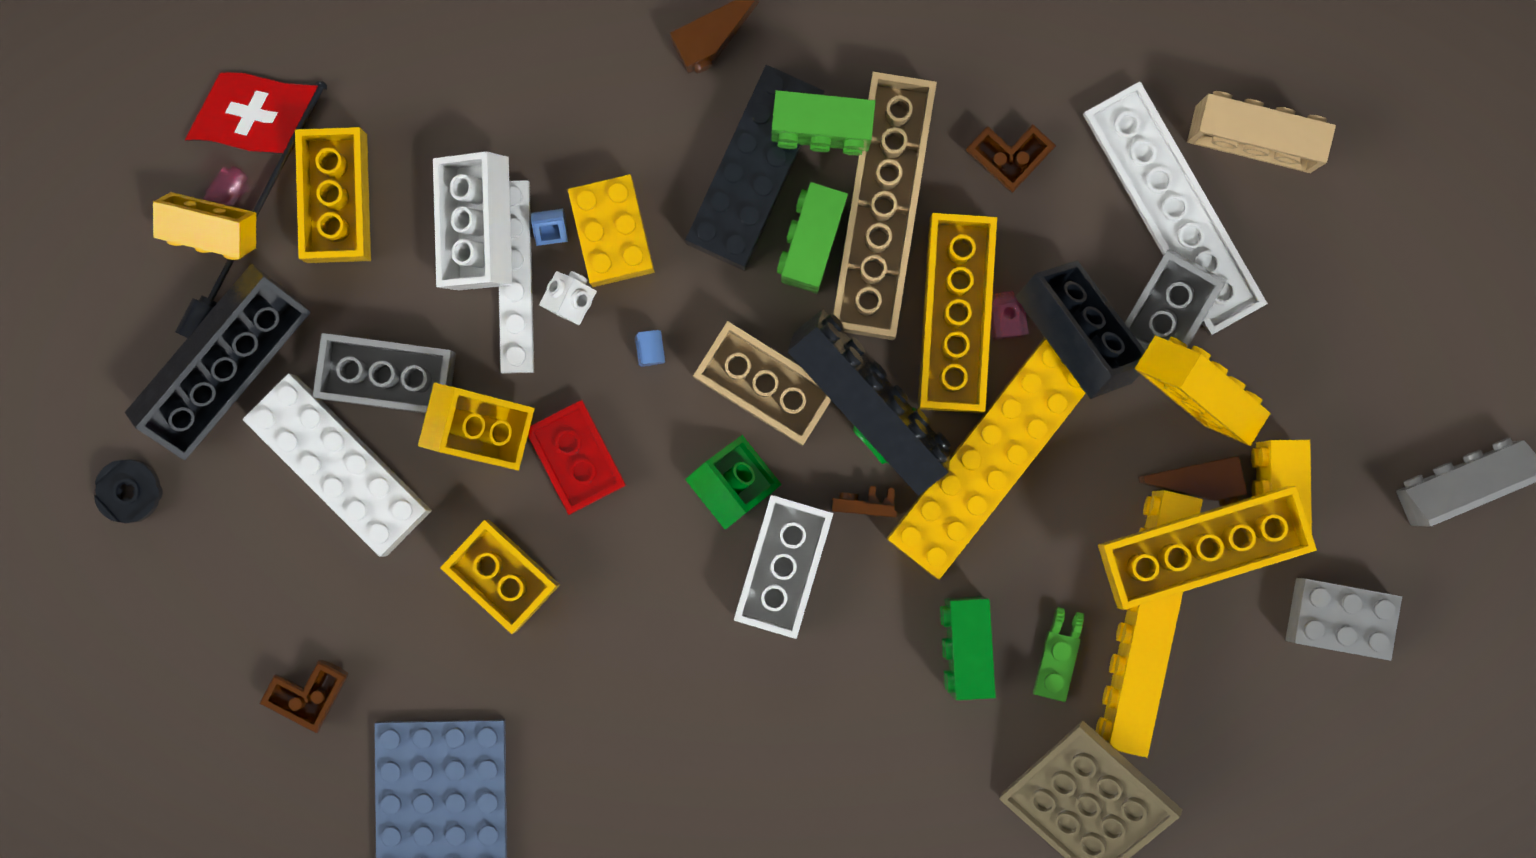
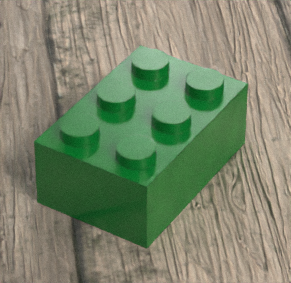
[940,596,996,700]

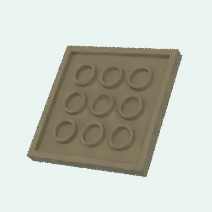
[999,721,1183,858]

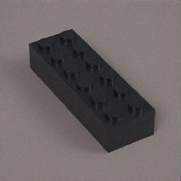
[685,65,825,271]
[124,263,311,461]
[787,309,951,496]

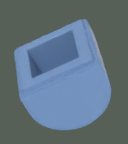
[531,208,568,246]
[635,330,665,367]

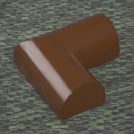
[965,124,1056,193]
[259,660,348,733]

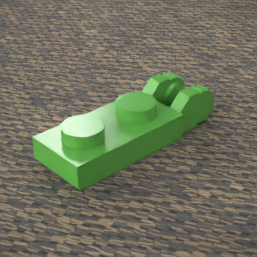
[1033,607,1084,702]

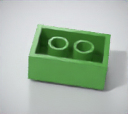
[772,90,876,156]
[777,182,848,294]

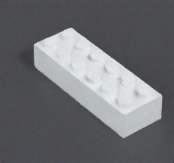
[242,373,432,557]

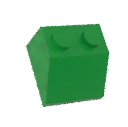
[685,435,782,530]

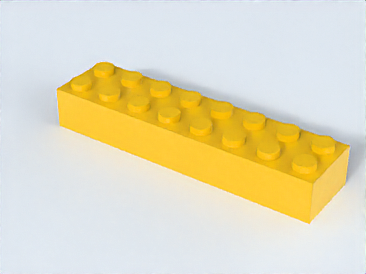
[886,338,1086,580]
[1096,490,1203,758]

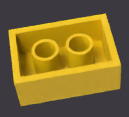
[568,174,655,287]
[418,383,535,471]
[1251,440,1312,533]
[440,520,560,634]

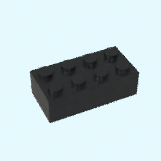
[1016,260,1145,399]

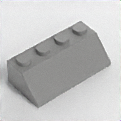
[1396,437,1536,527]

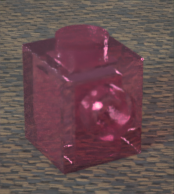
[991,291,1029,341]

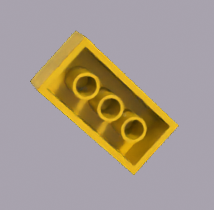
[295,127,371,263]
[1135,335,1271,446]

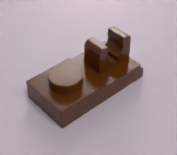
[831,486,897,517]

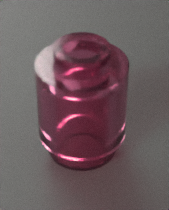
[202,166,250,207]

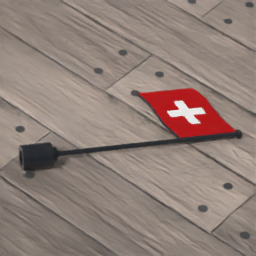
[175,72,327,338]

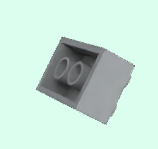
[1125,249,1227,351]
[1285,578,1402,661]

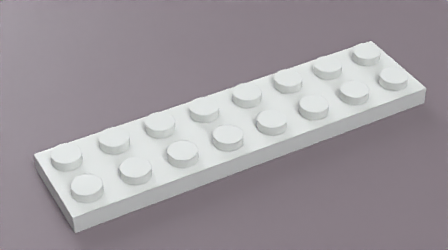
[1083,81,1268,336]

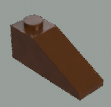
[670,0,759,74]
[1138,456,1247,506]

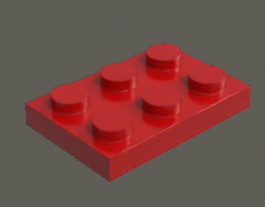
[528,400,627,515]

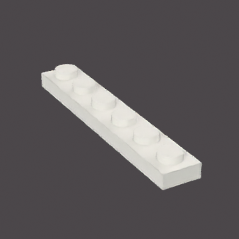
[499,181,534,374]

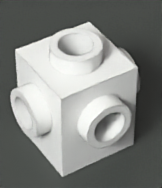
[539,271,597,325]

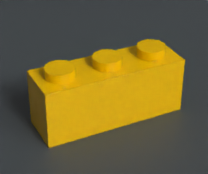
[153,192,256,260]

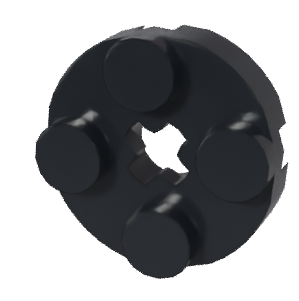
[94,459,163,524]

